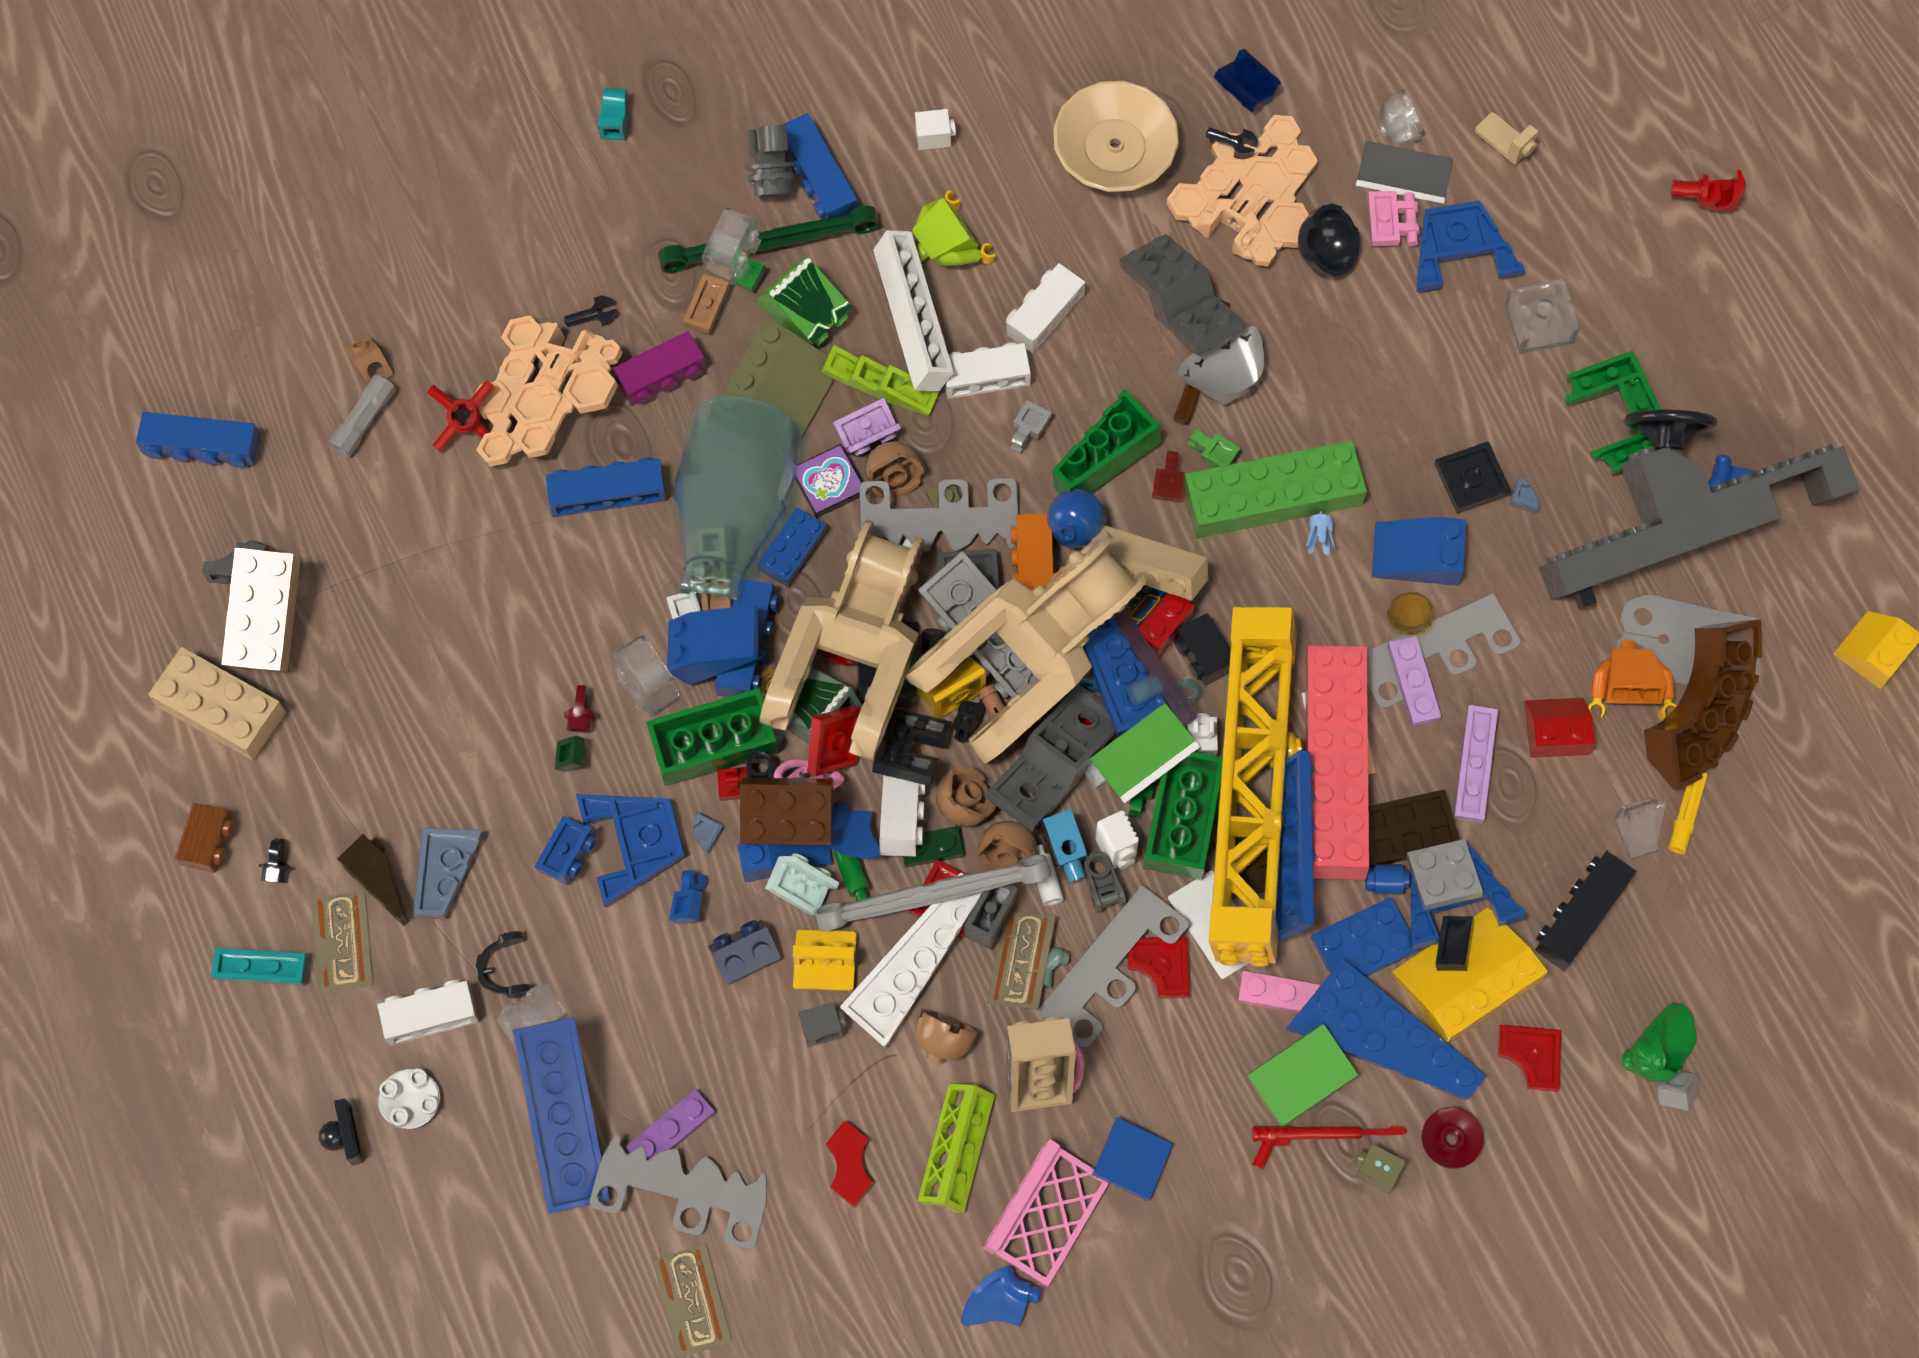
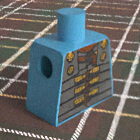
[1038,809,1087,883]

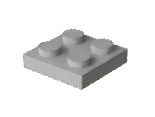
[1406,839,1483,910]

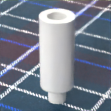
[1037,845,1064,906]

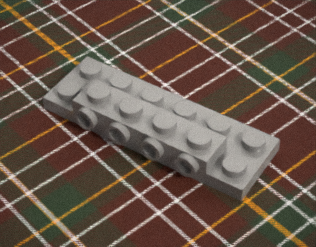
[917,551,1037,699]

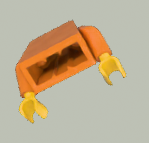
[1588,640,1677,721]

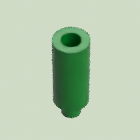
[833,851,870,901]

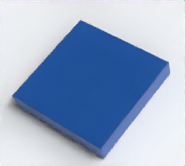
[1092,1117,1173,1201]

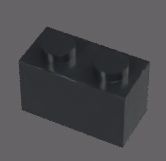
[1174,613,1231,686]

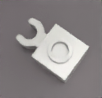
[1185,713,1218,756]

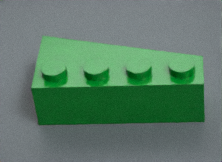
[1052,388,1161,493]

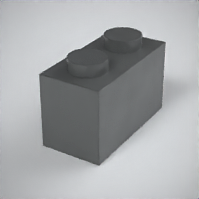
[964,884,1018,950]

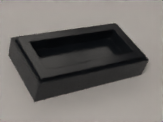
[1435,916,1474,971]

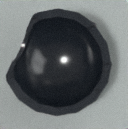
[1298,203,1360,276]

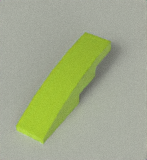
[820,345,939,416]

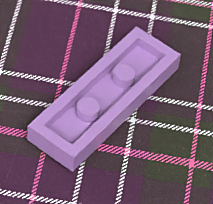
[1387,636,1441,727]

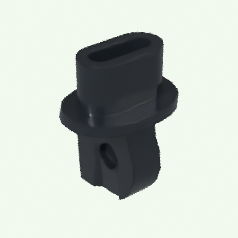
[953,701,984,742]
[259,838,291,883]

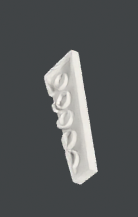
[840,872,982,1048]

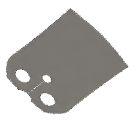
[1617,594,1760,684]

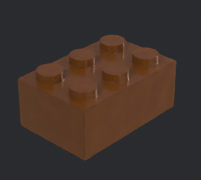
[740,777,833,845]

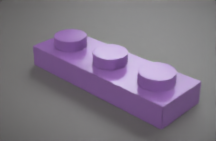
[624,1089,715,1161]

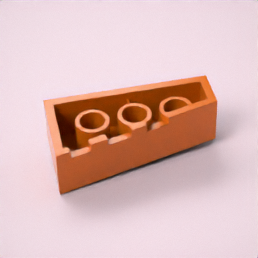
[1011,514,1053,590]

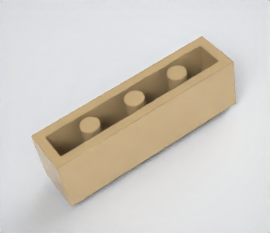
[1088,525,1208,600]

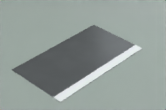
[1356,141,1453,204]

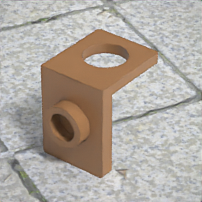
[344,336,393,385]

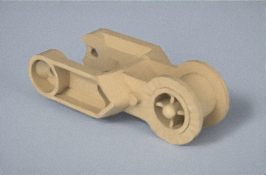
[760,520,924,761]
[904,531,1149,764]

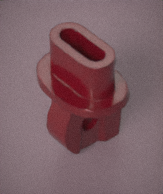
[564,685,596,733]

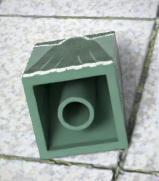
[787,667,863,745]

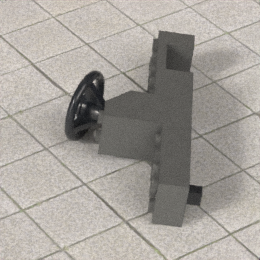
[1539,409,1860,609]

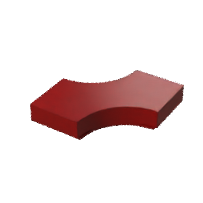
[825,1120,873,1208]

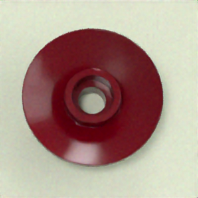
[1421,1107,1484,1169]

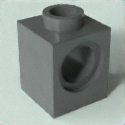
[798,1002,847,1047]

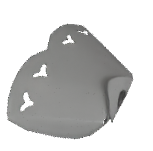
[1178,326,1264,405]

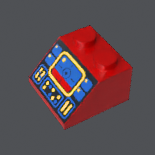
[1115,585,1194,660]

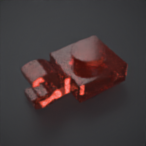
[1152,451,1184,503]

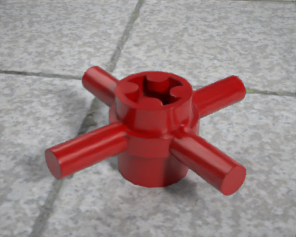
[427,380,495,452]

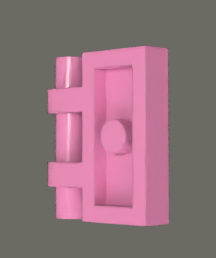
[1367,191,1420,247]

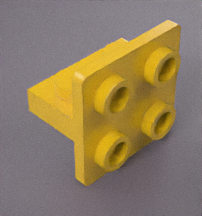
[793,930,856,992]

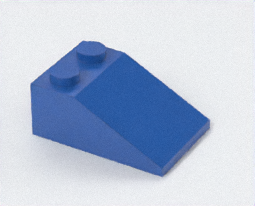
[1372,517,1466,586]
[667,605,758,685]

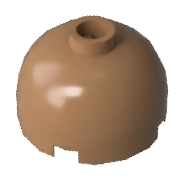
[865,441,924,498]
[935,765,996,827]
[976,821,1038,870]
[915,1009,977,1064]

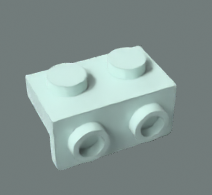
[765,854,839,916]

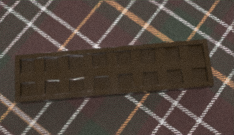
[1213,789,1459,899]

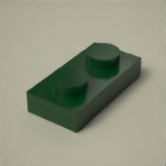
[903,826,963,868]

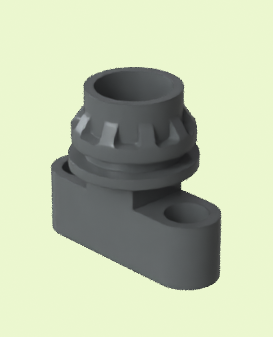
[746,125,794,197]

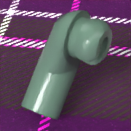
[1042,947,1070,989]

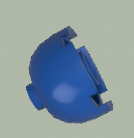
[1047,489,1107,548]

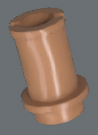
[978,685,1005,717]

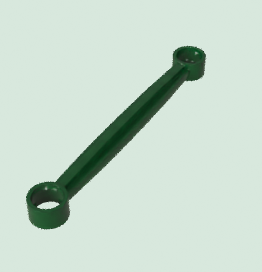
[658,206,879,274]

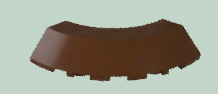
[1644,619,1762,789]

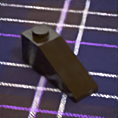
[337,834,408,926]

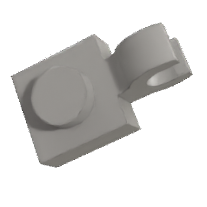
[1010,400,1052,454]

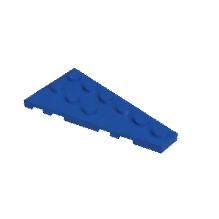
[1285,958,1486,1101]

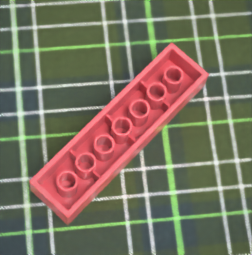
[1305,645,1369,880]

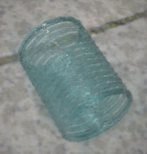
[1127,674,1163,705]
[1175,678,1198,707]

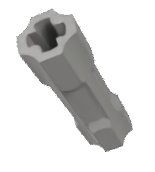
[328,375,396,457]

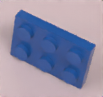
[1310,897,1420,977]

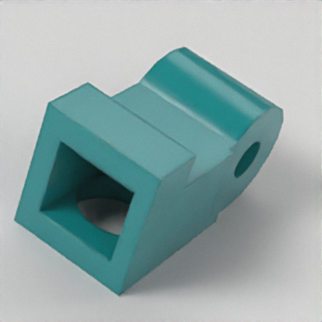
[597,88,628,141]

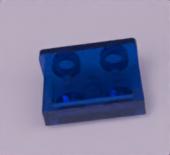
[1213,48,1281,112]

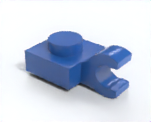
[669,870,706,924]

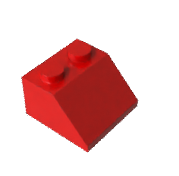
[1524,698,1596,758]

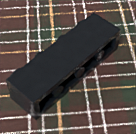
[1535,850,1637,972]

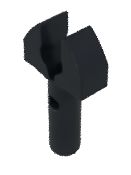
[1206,127,1258,159]
[564,295,618,327]

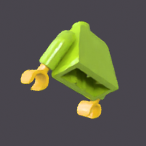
[912,190,996,266]

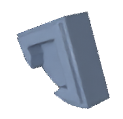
[1509,477,1539,514]
[693,812,723,854]

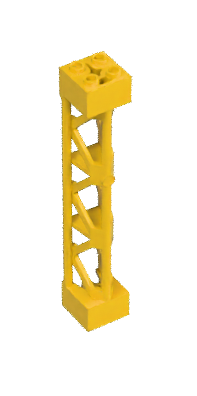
[1208,607,1297,967]

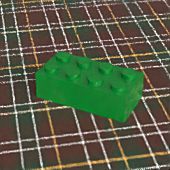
[646,688,778,786]
[1143,752,1223,880]

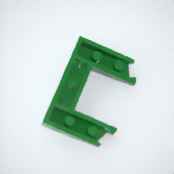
[1565,350,1661,474]

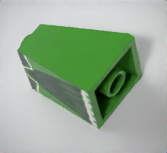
[754,256,852,346]

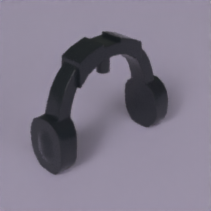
[476,931,532,999]

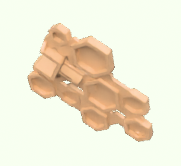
[1167,115,1318,266]
[475,315,623,467]

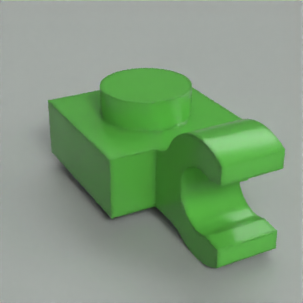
[1187,429,1241,468]

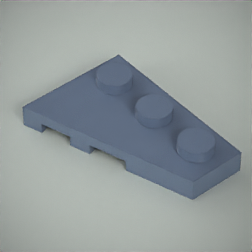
[413,828,484,919]

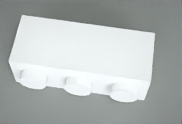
[1006,263,1086,354]
[944,343,1031,399]
[879,775,925,856]
[377,979,479,1046]

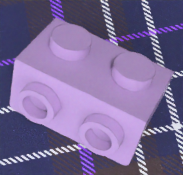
[832,398,901,456]

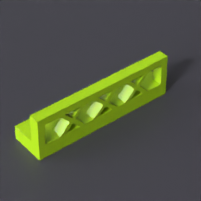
[918,1083,995,1213]

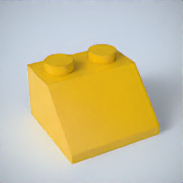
[1833,611,1919,690]
[917,657,986,719]

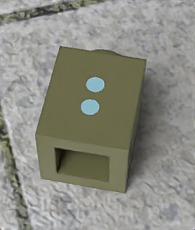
[1354,1144,1406,1194]

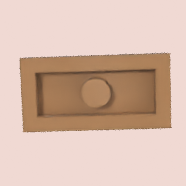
[683,274,730,335]

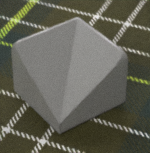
[1657,1071,1699,1111]

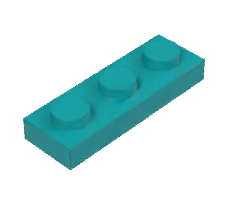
[211,948,307,986]

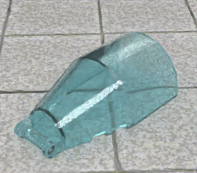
[673,397,803,600]

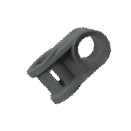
[1083,851,1126,913]

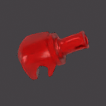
[1671,169,1746,212]

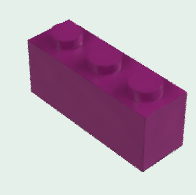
[613,331,706,406]

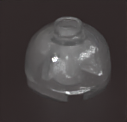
[1377,89,1427,146]

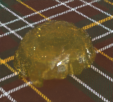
[1387,592,1434,635]

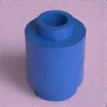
[1365,864,1409,894]

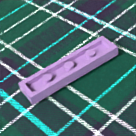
[1453,705,1498,824]

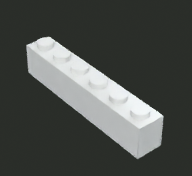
[873,230,954,391]

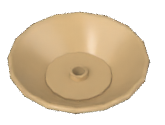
[1053,81,1179,192]

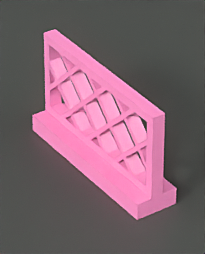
[982,1139,1109,1287]

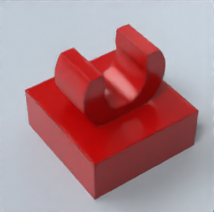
[717,767,747,801]

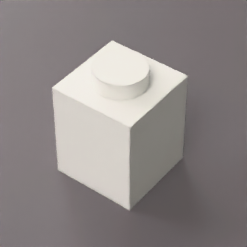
[915,109,956,150]

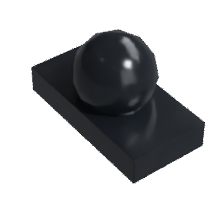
[319,1098,364,1166]

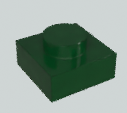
[555,735,585,772]

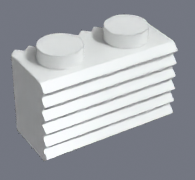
[1095,811,1139,870]

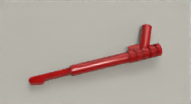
[1251,1126,1406,1170]

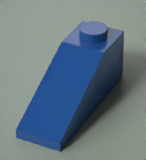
[737,844,833,883]

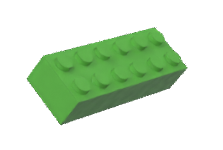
[1183,441,1367,539]

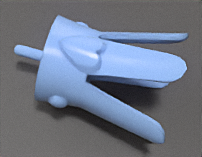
[1306,511,1336,555]

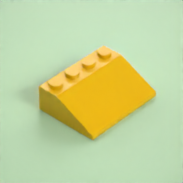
[1391,907,1548,1045]

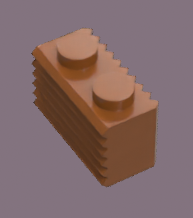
[175,802,234,873]

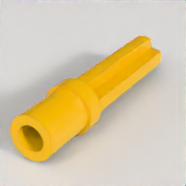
[1668,773,1707,855]

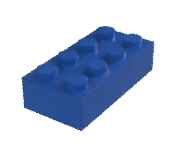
[757,507,828,588]

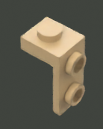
[1475,112,1538,165]

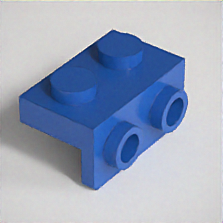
[534,815,597,885]

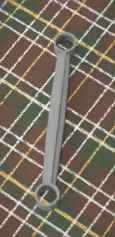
[814,855,1051,931]

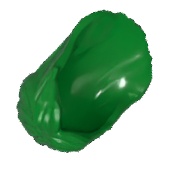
[1621,1003,1697,1083]

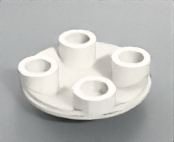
[378,1068,440,1129]

